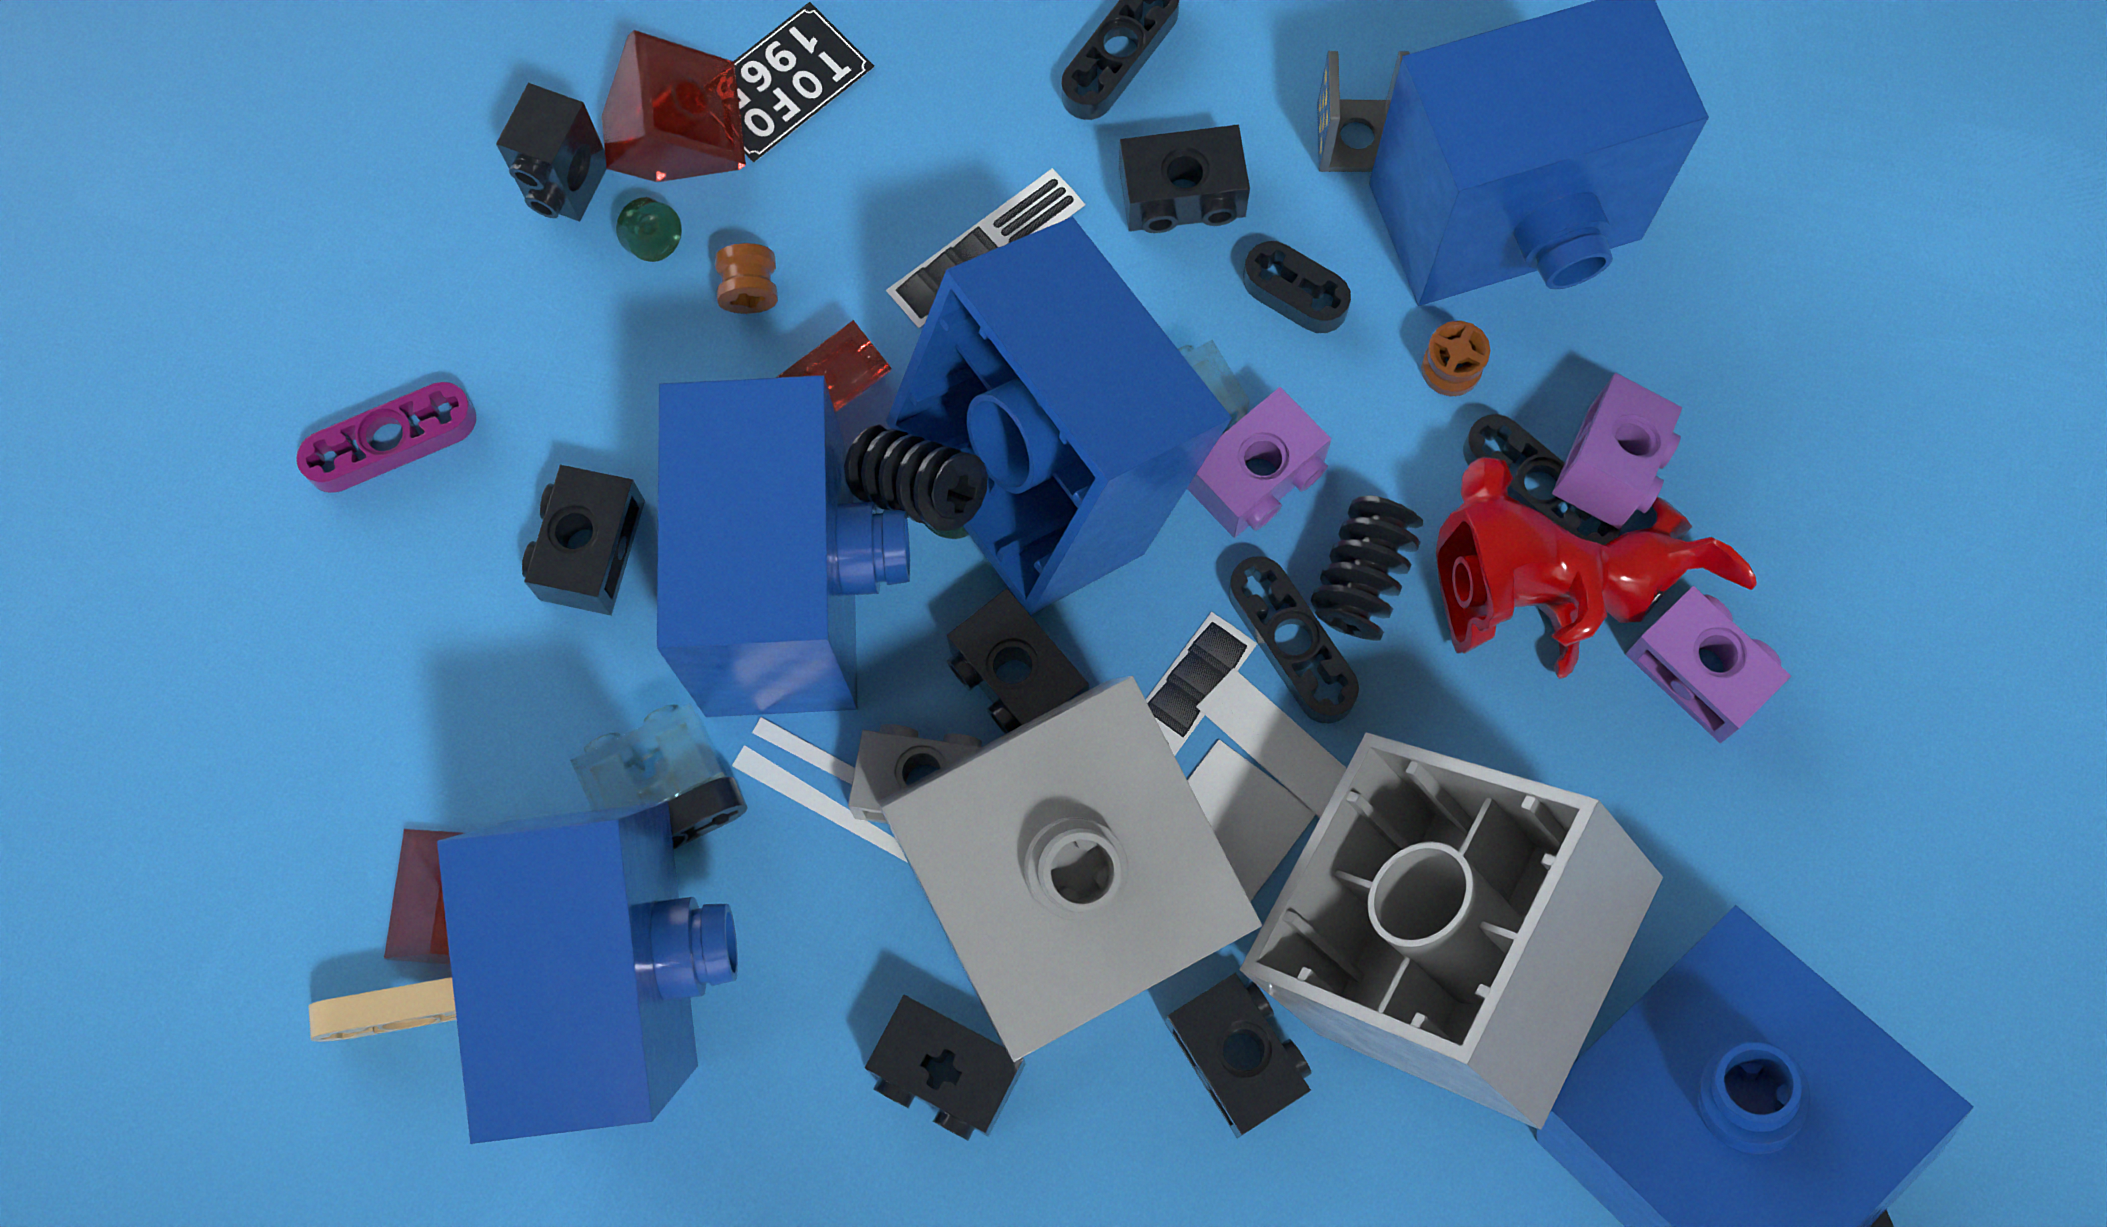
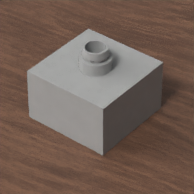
[877,676,1262,1062]
[1239,732,1663,1130]

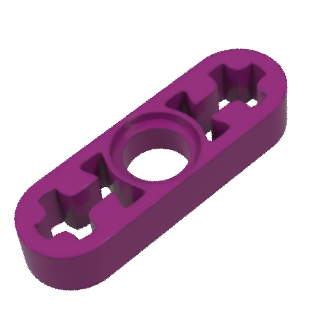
[296,382,476,493]

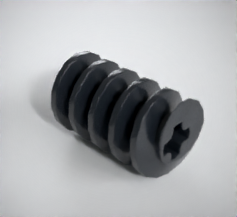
[844,424,988,531]
[1310,495,1423,641]

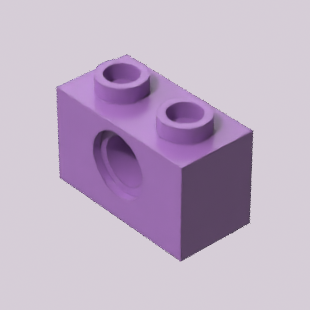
[1552,372,1682,530]
[1187,387,1331,538]
[1625,586,1791,744]

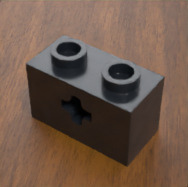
[865,995,1026,1141]

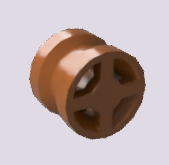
[715,243,778,314]
[1421,321,1491,397]

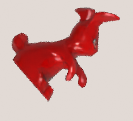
[1436,457,1757,679]

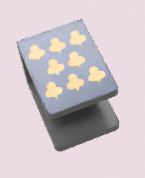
[1317,51,1410,172]

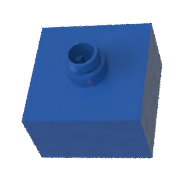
[1369,0,1709,306]
[886,216,1232,616]
[657,375,910,717]
[437,802,738,1144]
[1537,905,1974,1227]

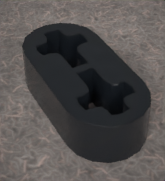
[1243,241,1351,333]

